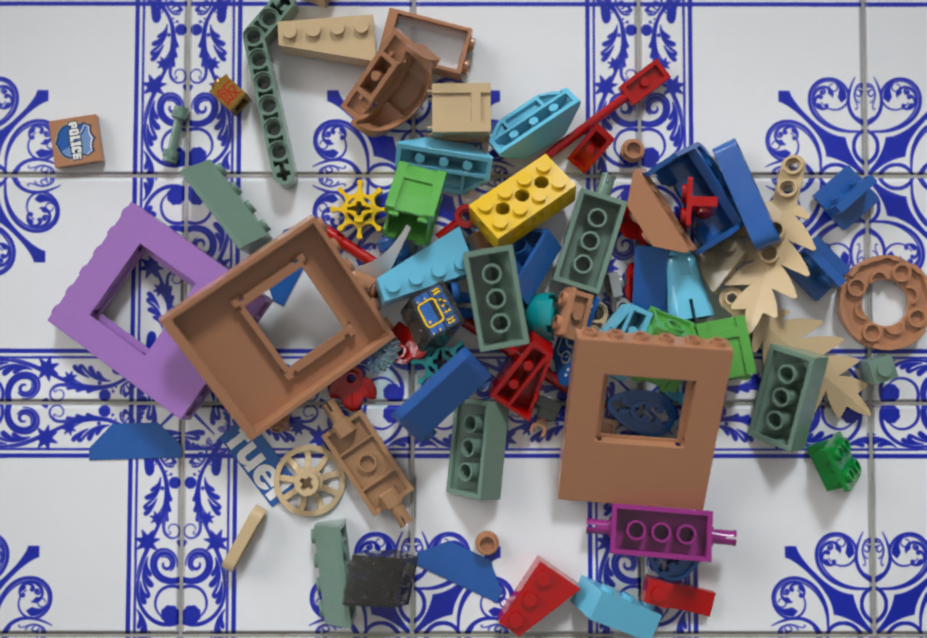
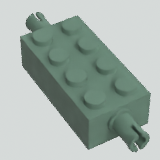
[550,172,627,296]

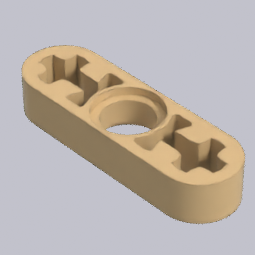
[221,505,267,572]

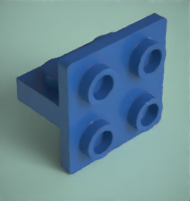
[812,166,879,230]
[783,236,850,301]

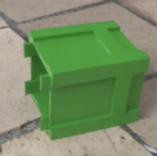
[382,160,447,246]
[631,306,697,393]
[694,315,757,381]

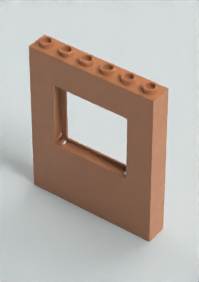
[159,215,396,441]
[556,327,734,510]

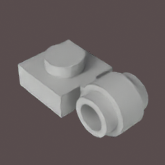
[604,272,630,314]

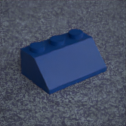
[513,228,562,305]

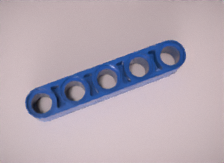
[712,138,781,251]

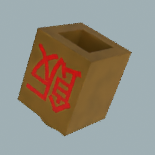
[209,74,251,117]

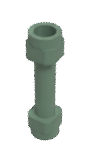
[162,105,189,164]

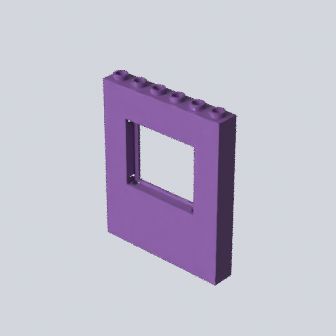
[47,202,274,420]

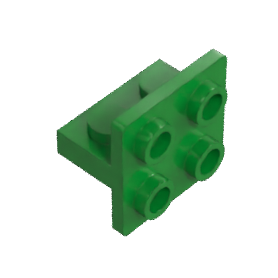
[806,431,862,492]

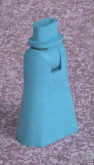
[667,250,715,321]

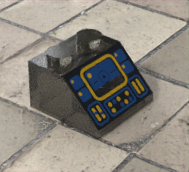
[400,281,465,352]

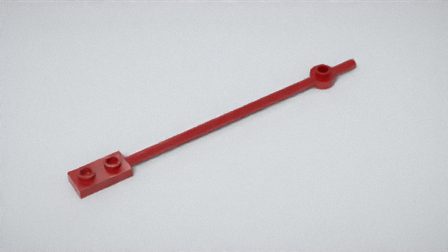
[435,58,671,239]

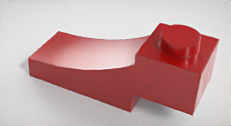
[640,574,716,617]

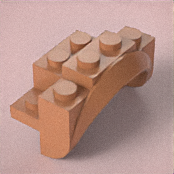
[340,28,441,138]

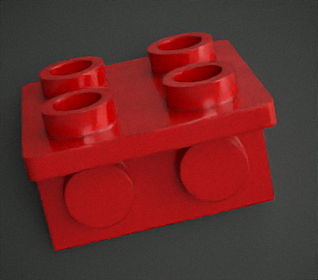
[680,177,718,233]

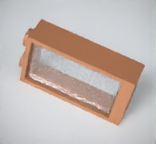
[378,8,476,81]

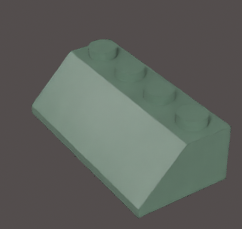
[180,159,272,255]
[463,244,530,352]
[748,344,829,452]
[446,398,509,500]
[311,518,357,628]

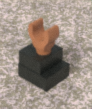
[529,394,562,437]

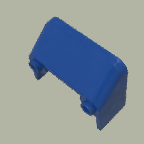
[644,142,744,255]
[391,347,491,443]

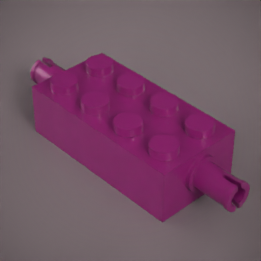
[586,503,737,562]

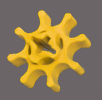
[330,179,387,241]

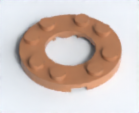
[836,255,927,350]

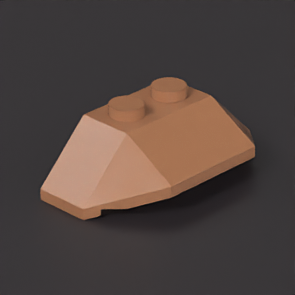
[627,168,697,253]

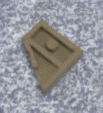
[694,232,749,295]

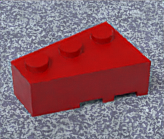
[490,331,553,422]
[498,555,581,636]

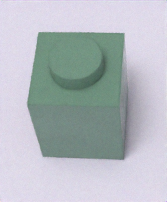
[857,354,899,385]

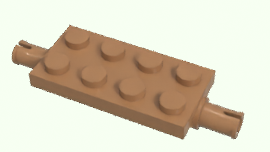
[321,398,414,528]

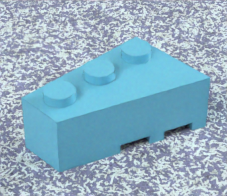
[570,575,662,638]

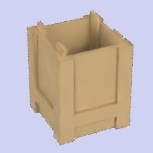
[427,83,491,143]

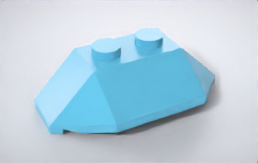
[488,88,581,159]
[395,137,493,195]

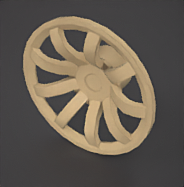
[274,445,345,517]

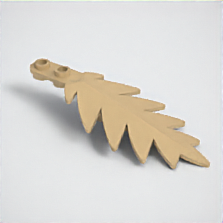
[723,155,816,334]
[719,287,871,418]

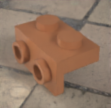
[552,287,594,341]

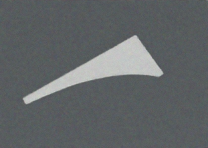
[354,225,411,278]

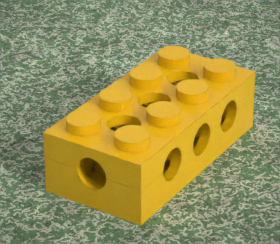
[468,154,576,247]

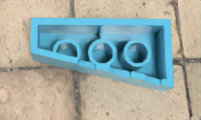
[374,226,469,307]

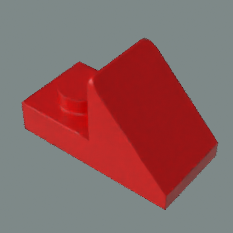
[567,123,615,174]

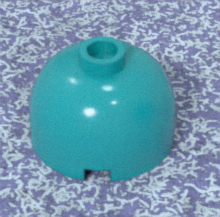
[524,293,558,341]

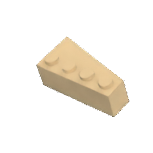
[277,14,377,67]

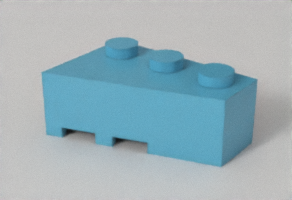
[599,304,653,382]

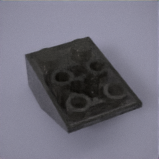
[342,549,418,608]

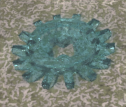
[366,337,401,374]

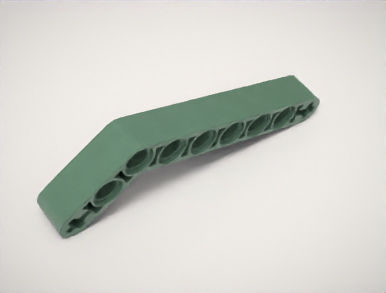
[243,0,299,189]

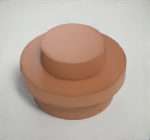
[620,139,645,163]
[475,531,499,555]

